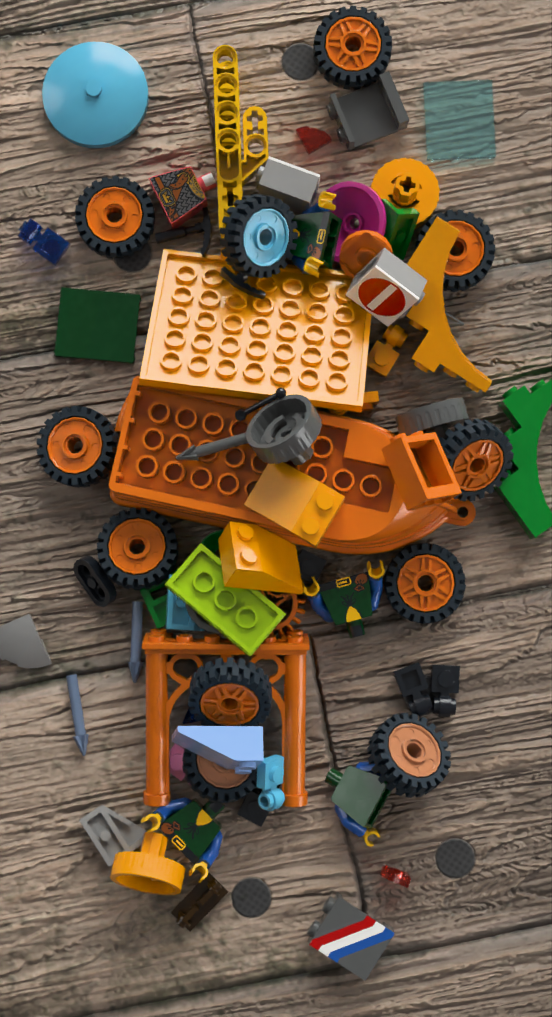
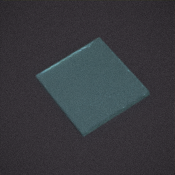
[423,79,496,161]

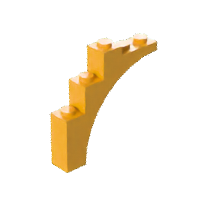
[406,216,492,393]

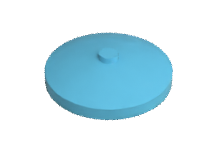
[42,42,149,148]

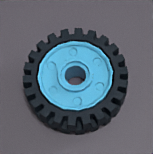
[219,194,298,278]

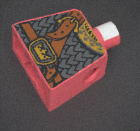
[149,166,217,229]

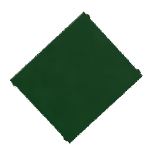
[54,287,141,364]

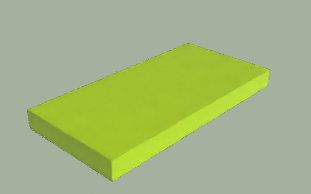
[164,543,286,658]

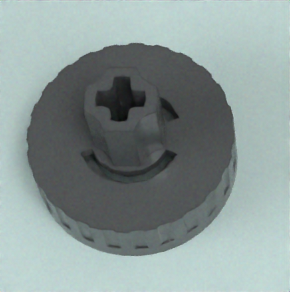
[246,394,322,465]
[395,398,469,439]

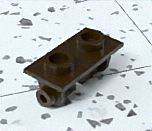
[171,873,229,932]

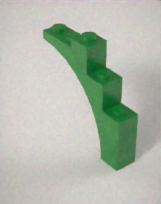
[493,373,552,539]

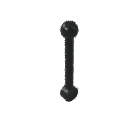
[235,388,286,421]

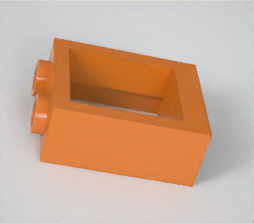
[381,431,462,511]

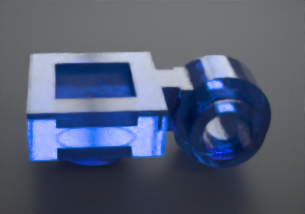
[17,218,71,266]

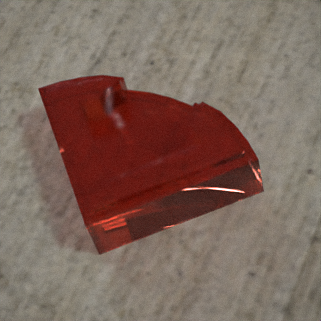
[296,126,332,155]
[380,865,411,888]

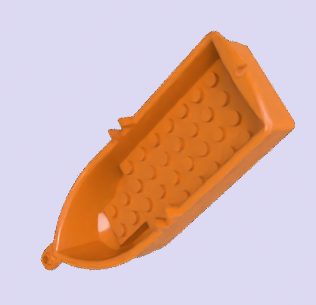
[109,376,476,555]

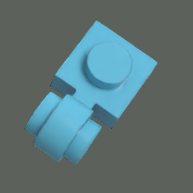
[257,754,285,811]

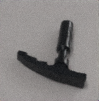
[155,207,212,257]
[220,266,266,299]

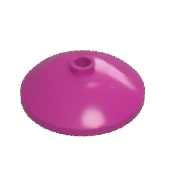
[316,181,386,262]

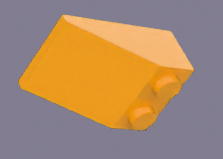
[244,462,345,548]
[218,521,303,594]

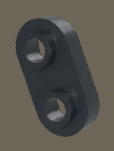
[73,556,117,607]

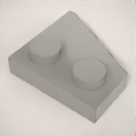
[79,805,147,867]

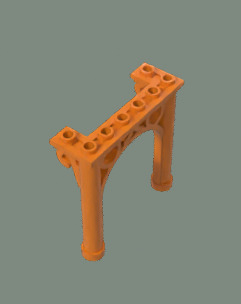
[142,628,310,807]

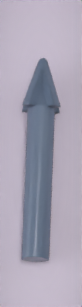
[128,601,144,683]
[66,674,89,756]

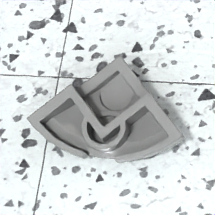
[0,614,52,668]

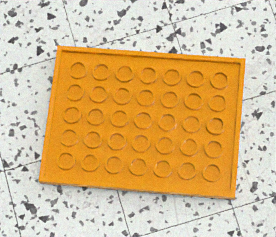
[139,249,372,412]

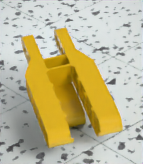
[213,45,268,239]

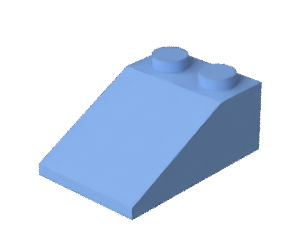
[172,726,264,774]

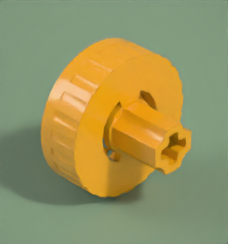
[370,158,440,230]
[110,832,186,895]

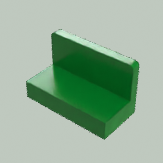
[381,199,420,260]

